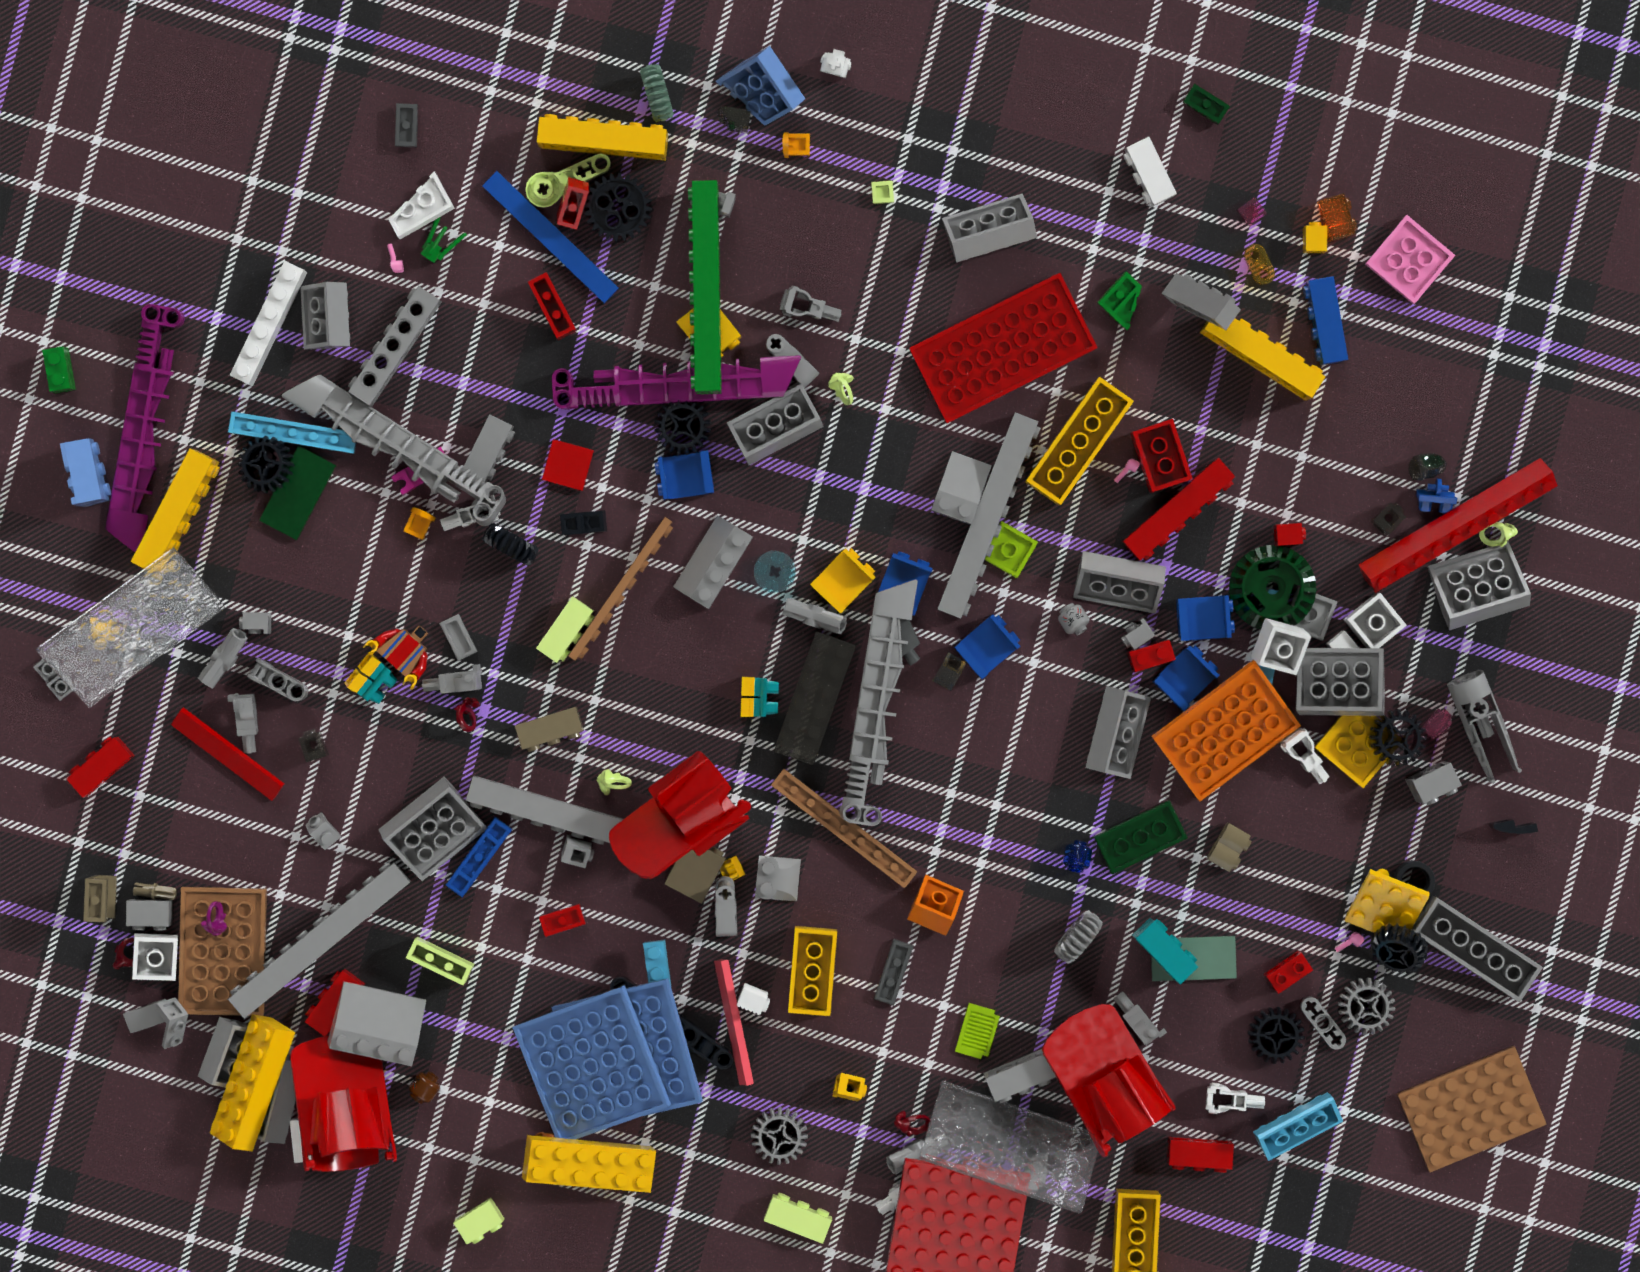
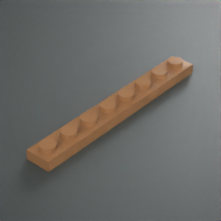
[569,517,673,661]
[771,769,917,888]

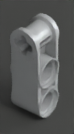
[766,334,819,389]
[247,658,308,701]
[715,876,737,937]

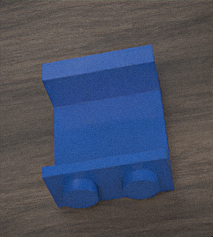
[654,450,714,500]
[878,551,933,616]
[1176,595,1235,641]
[954,614,1021,679]
[1152,645,1220,711]

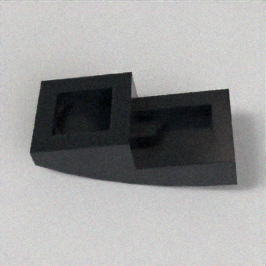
[560,510,607,536]
[1489,819,1538,834]

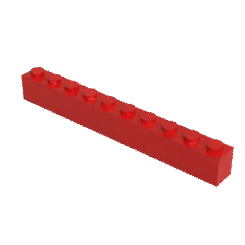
[1359,458,1558,593]

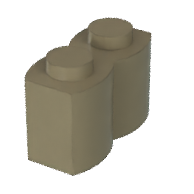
[1206,822,1252,872]

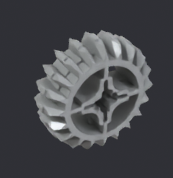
[1054,910,1103,964]
[1338,978,1396,1035]
[751,1107,808,1165]

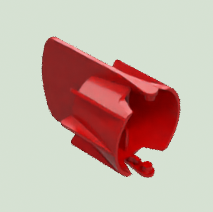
[609,751,751,879]
[1042,1004,1176,1158]
[290,1036,397,1172]

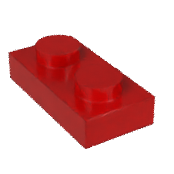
[539,903,586,937]

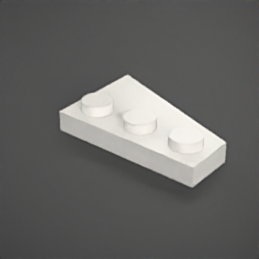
[389,171,455,239]

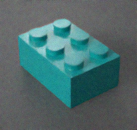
[1132,918,1198,985]

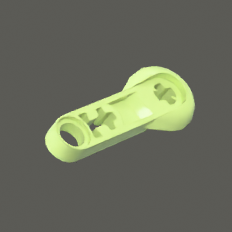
[525,153,611,208]

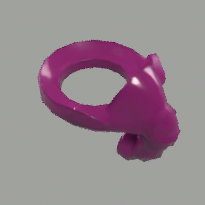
[201,901,227,936]

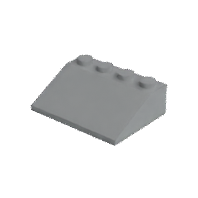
[1428,541,1531,630]
[1296,648,1385,716]
[379,776,487,881]
[327,981,426,1066]

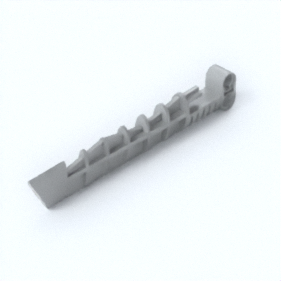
[282,375,506,526]
[839,579,918,826]

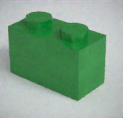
[42,346,76,393]

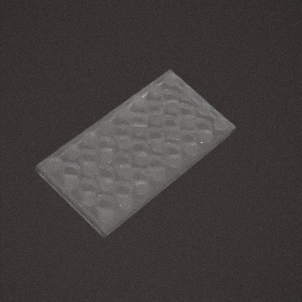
[36,547,225,708]
[919,1081,1098,1214]

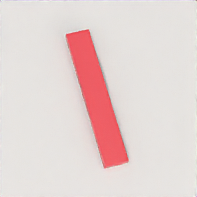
[714,959,754,1086]

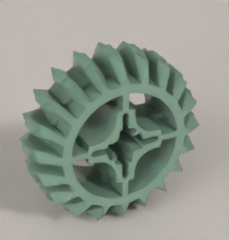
[640,64,674,122]

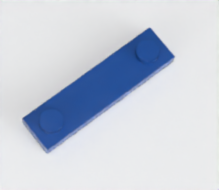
[446,817,513,897]

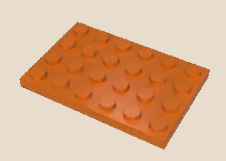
[1151,660,1301,802]

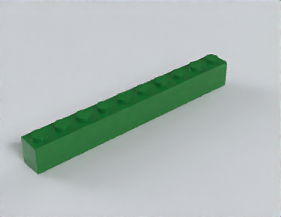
[688,180,722,394]

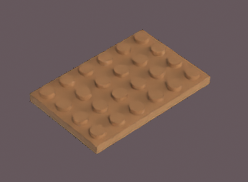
[178,887,267,1016]
[1397,1046,1547,1172]

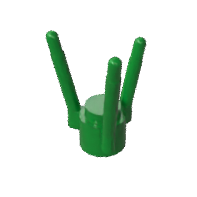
[421,217,467,263]

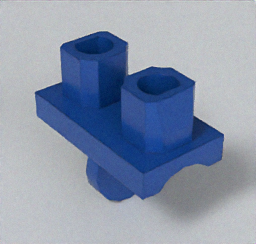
[1416,478,1458,513]

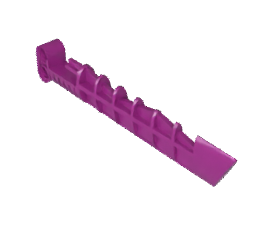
[105,304,185,552]
[552,355,801,410]

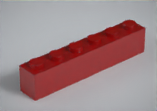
[1122,458,1235,561]

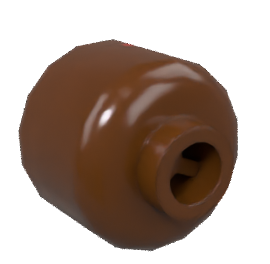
[409,1072,440,1104]

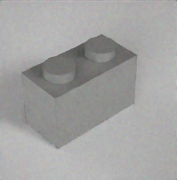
[126,899,173,930]

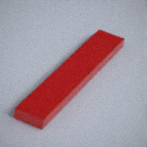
[171,707,285,801]

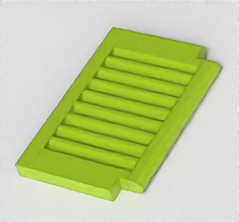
[955,1003,1000,1059]

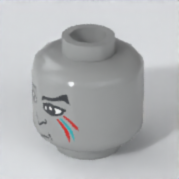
[1058,603,1090,636]

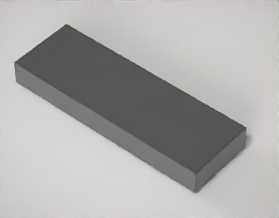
[874,939,914,1006]

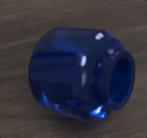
[1063,840,1092,873]

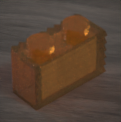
[1317,193,1357,243]

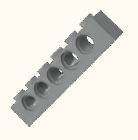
[348,286,442,407]

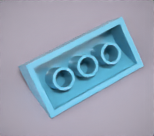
[1253,1092,1343,1161]

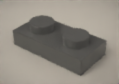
[395,103,418,148]

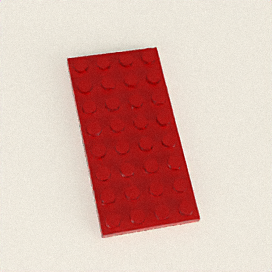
[909,273,1098,424]

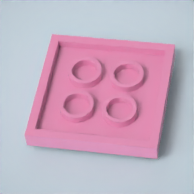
[1365,215,1455,304]

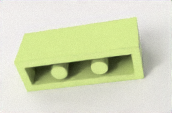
[536,596,595,663]
[406,937,475,985]
[764,1193,832,1244]

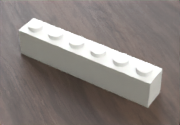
[230,261,307,386]

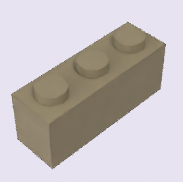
[514,706,584,752]

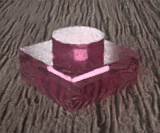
[1237,197,1267,227]

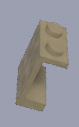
[665,847,726,904]
[84,875,117,922]

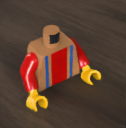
[363,626,428,690]

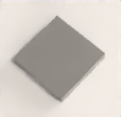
[1291,587,1337,641]

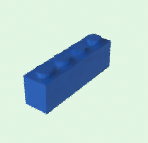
[1303,276,1348,366]

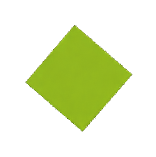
[985,521,1038,578]

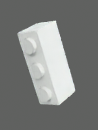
[1123,137,1177,207]

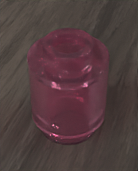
[1421,709,1453,739]

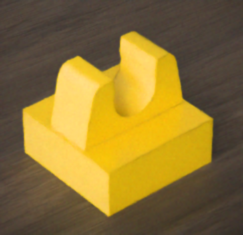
[720,855,746,881]

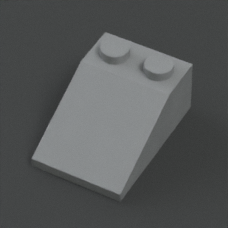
[931,451,992,525]

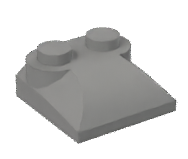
[755,855,801,901]

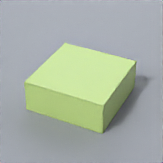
[871,181,894,204]

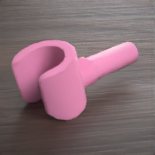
[387,244,404,273]
[1114,459,1140,483]
[1335,932,1364,953]

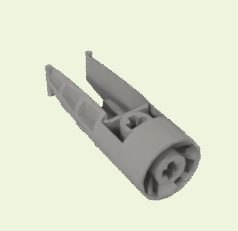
[1447,670,1522,784]

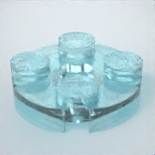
[754,551,796,593]

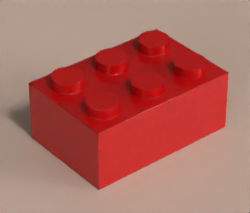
[1130,419,1193,493]

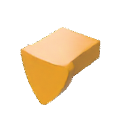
[782,132,810,158]
[404,507,435,540]

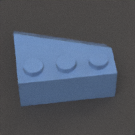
[716,46,805,125]
[60,438,111,507]

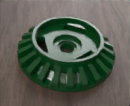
[1229,545,1316,630]

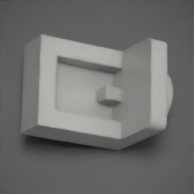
[306,812,341,850]

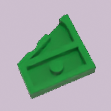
[1097,272,1142,330]

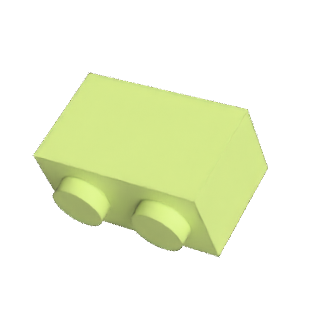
[453,1197,505,1244]

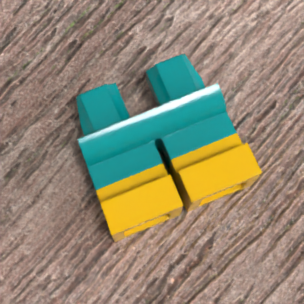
[345,652,397,704]
[741,677,779,717]

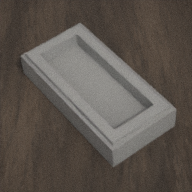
[439,614,478,661]

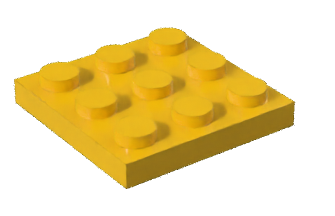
[1314,715,1402,788]
[1345,869,1429,933]

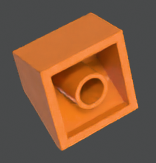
[907,875,964,936]

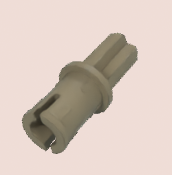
[133,882,177,900]

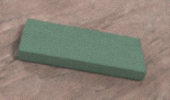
[1151,936,1237,981]

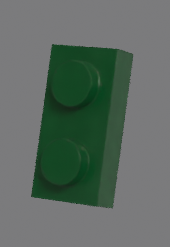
[1182,84,1230,125]

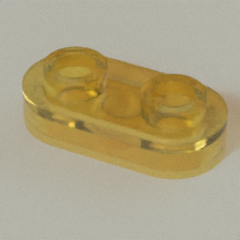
[1244,244,1275,285]

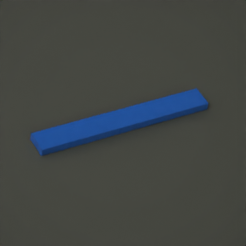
[483,171,619,304]

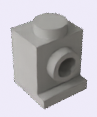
[239,612,271,634]
[1121,618,1155,650]
[561,835,594,868]

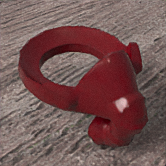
[454,697,480,732]
[113,937,134,969]
[894,1111,931,1137]

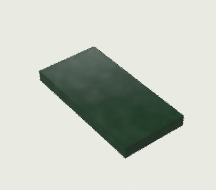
[259,446,337,540]
[1093,800,1188,875]

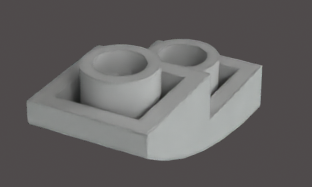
[33,653,77,701]
[123,999,166,1033]

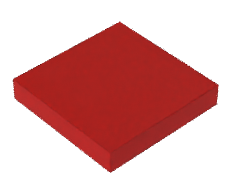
[542,439,594,491]

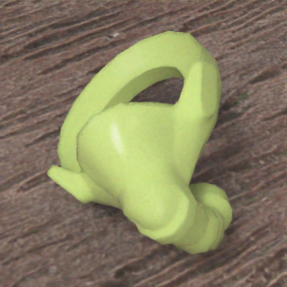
[828,373,854,405]
[1479,522,1518,547]
[597,769,632,795]

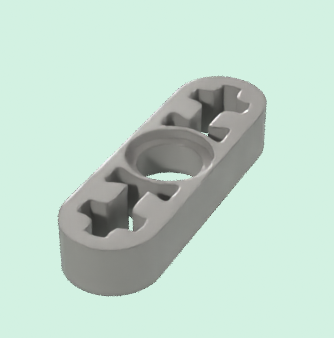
[1300,996,1346,1050]

